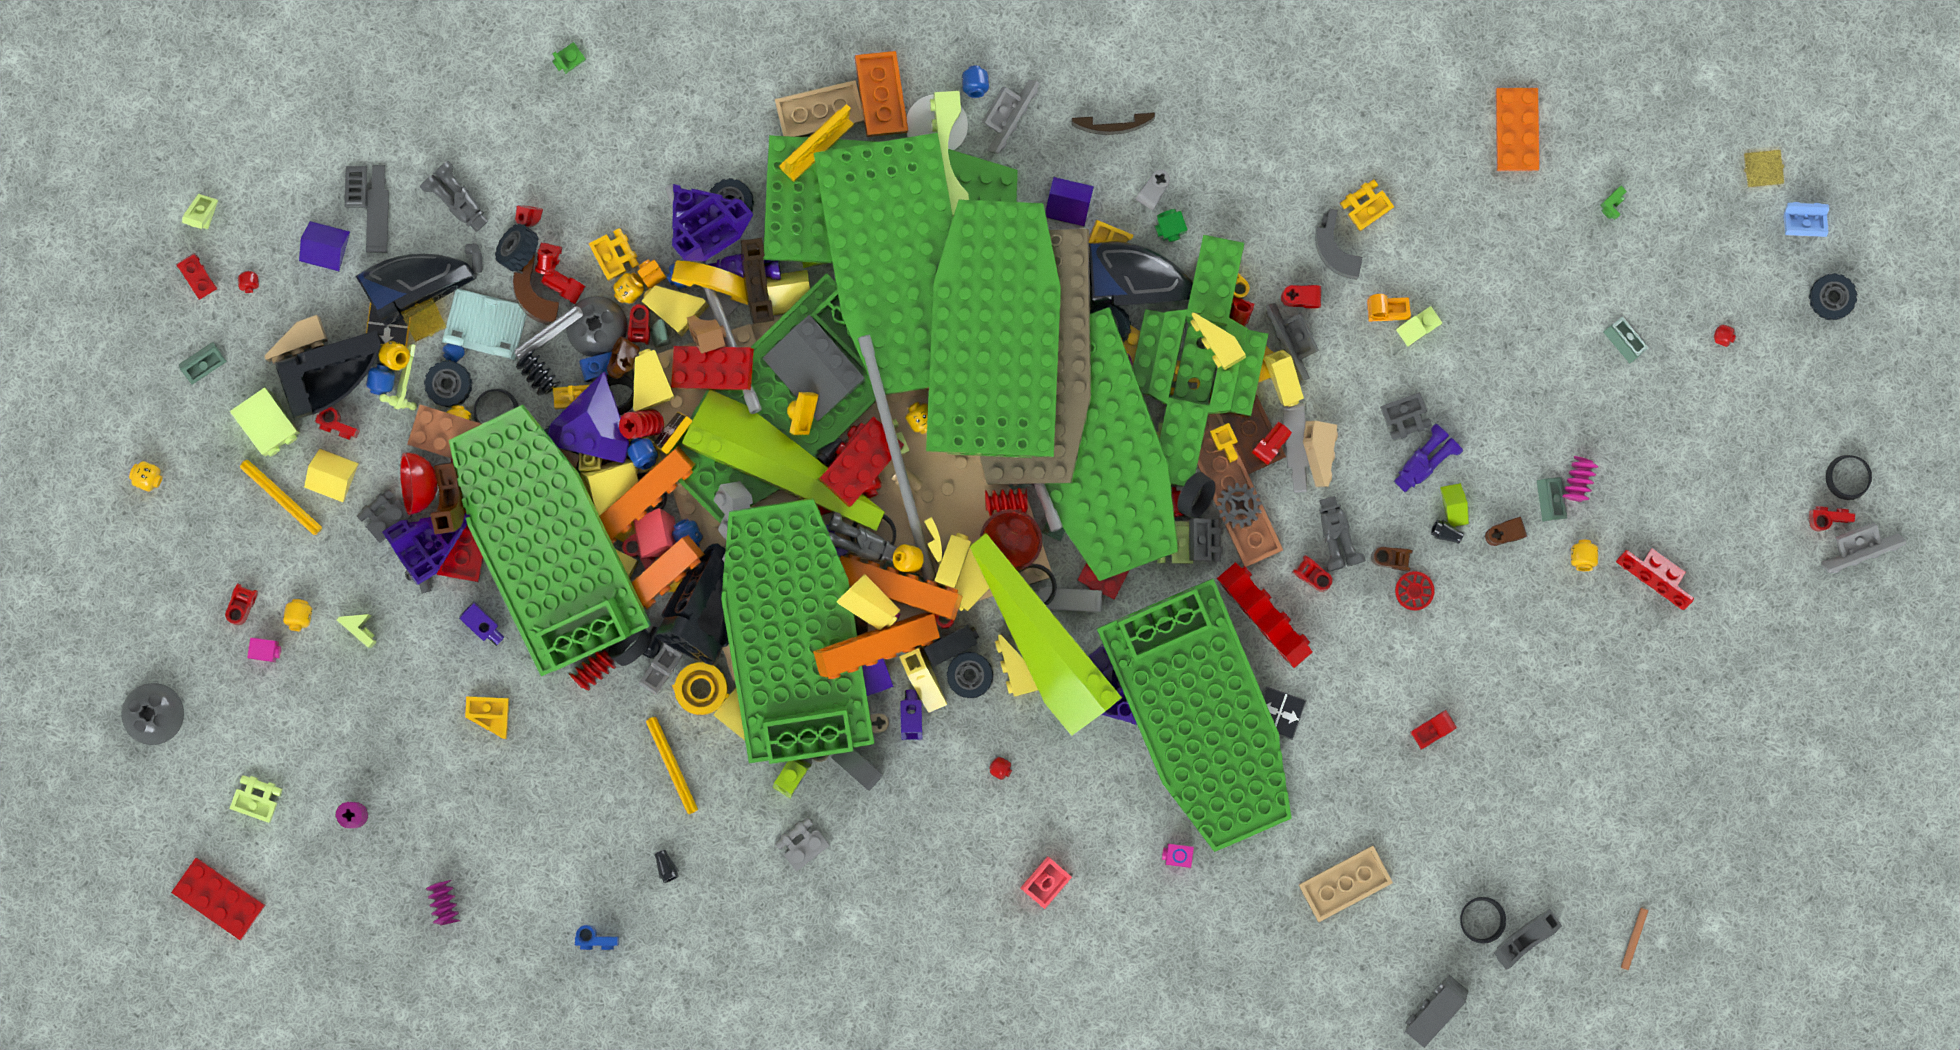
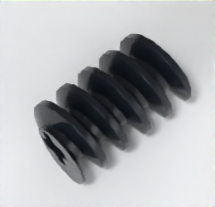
[516,349,561,396]

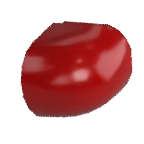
[515,205,543,228]

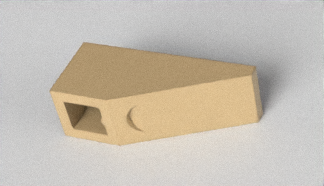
[264,315,328,364]
[1303,421,1338,487]

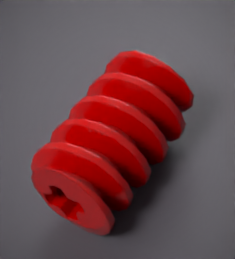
[619,409,664,439]
[985,488,1028,516]
[569,649,616,691]

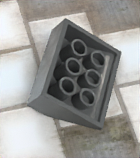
[763,315,865,422]

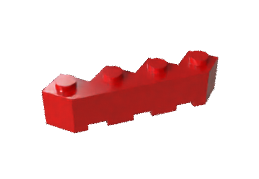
[1216,562,1313,668]

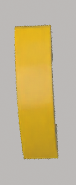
[671,260,748,305]

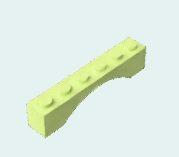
[930,91,969,216]

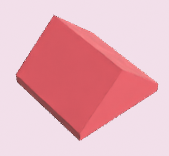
[633,508,676,558]
[1020,856,1072,909]

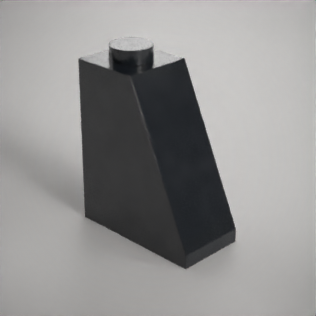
[923,624,979,667]

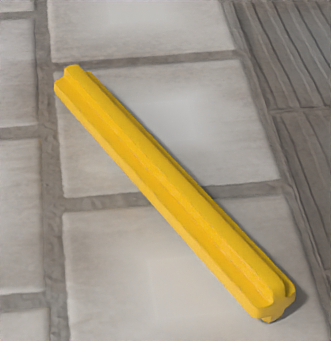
[240,459,322,535]
[646,717,698,814]

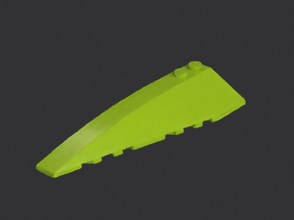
[682,390,885,531]
[970,533,1122,736]

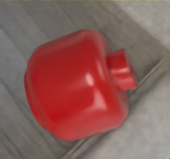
[238,271,259,293]
[1714,325,1736,347]
[989,757,1012,780]

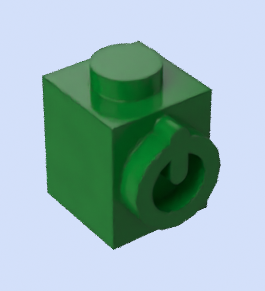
[1154,209,1188,243]

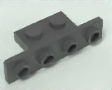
[1266,303,1319,382]

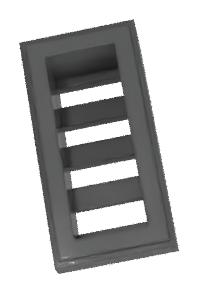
[344,166,367,208]

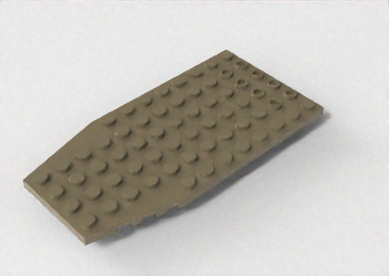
[980,229,1091,485]

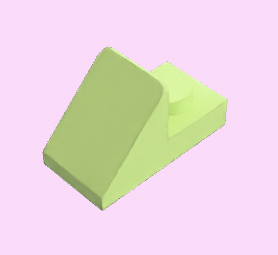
[182,194,218,229]
[1396,306,1442,347]
[337,614,376,648]

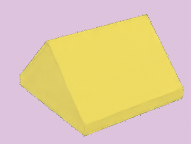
[766,270,810,316]
[304,449,359,502]

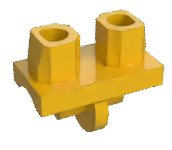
[553,384,590,410]

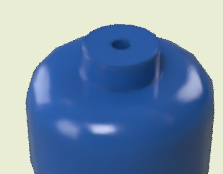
[442,343,465,362]

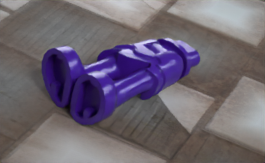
[708,254,781,280]
[1394,423,1463,493]

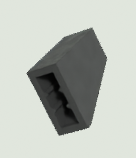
[831,749,883,791]

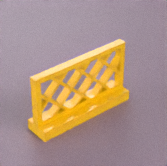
[779,104,854,182]

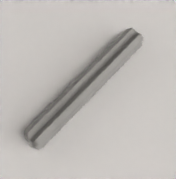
[514,306,583,359]

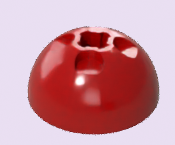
[400,452,438,515]

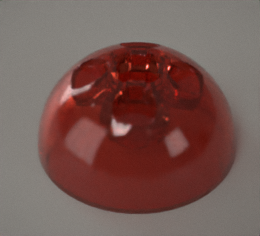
[980,509,1042,571]

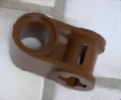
[607,336,640,379]
[1485,517,1528,546]
[1371,547,1413,571]

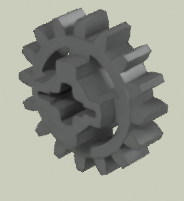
[1216,483,1262,529]

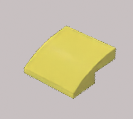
[924,517,942,565]
[714,688,745,740]

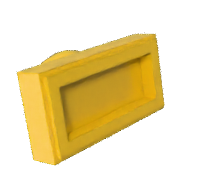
[787,392,819,435]

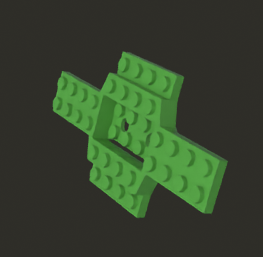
[1133,235,1268,487]

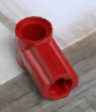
[541,270,586,304]
[1252,421,1292,465]

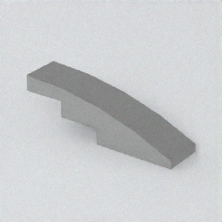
[639,643,684,695]

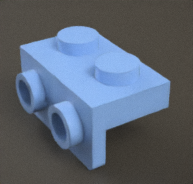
[1784,202,1829,237]

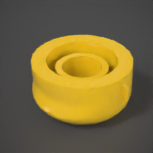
[672,662,730,715]

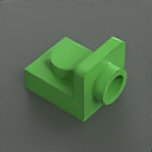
[552,42,586,74]
[1600,186,1627,220]

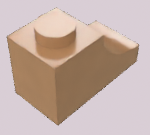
[687,315,726,353]

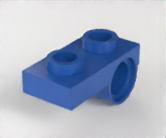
[579,352,612,382]
[575,925,619,950]

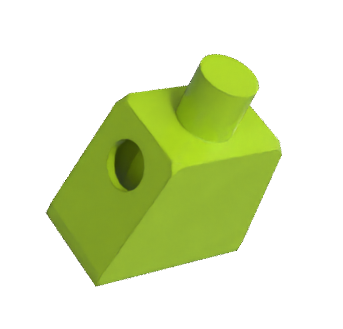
[773,759,812,799]

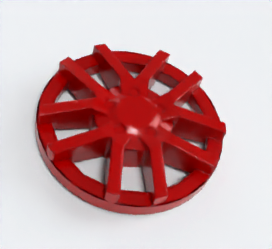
[1395,571,1435,611]

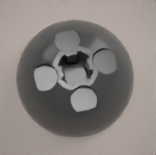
[566,296,628,357]
[121,683,184,745]

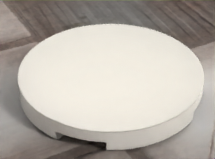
[906,94,968,151]

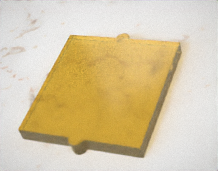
[1744,150,1785,187]
[401,298,447,342]

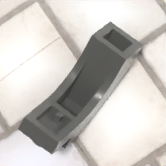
[1315,208,1363,280]
[1494,909,1562,970]

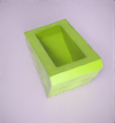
[1440,483,1469,527]

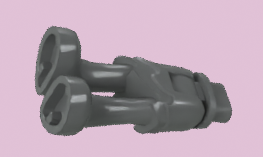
[420,161,488,232]
[1319,496,1366,572]
[827,512,897,562]

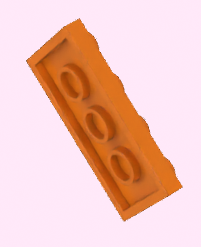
[854,51,908,137]
[1496,88,1539,171]

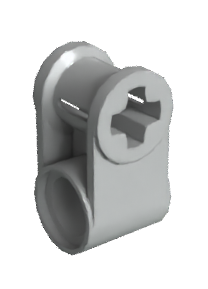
[1135,170,1170,211]

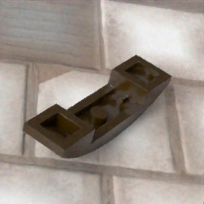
[1071,112,1155,135]
[741,238,774,324]

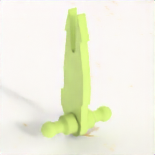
[379,344,417,410]

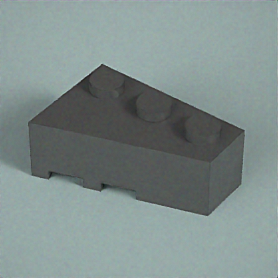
[1405,975,1469,1048]

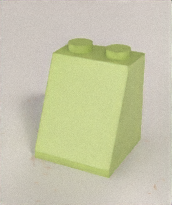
[230,388,300,457]

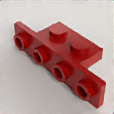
[1616,548,1694,610]

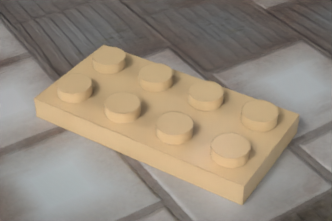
[775,80,864,137]
[1298,845,1393,922]

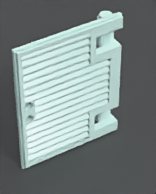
[442,289,527,360]

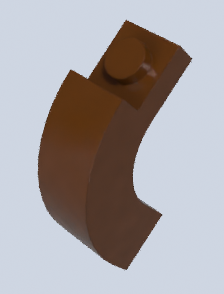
[513,255,559,325]
[430,462,466,534]

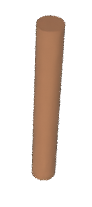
[1621,908,1649,970]

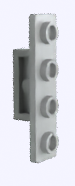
[982,80,1040,154]
[1821,522,1906,573]

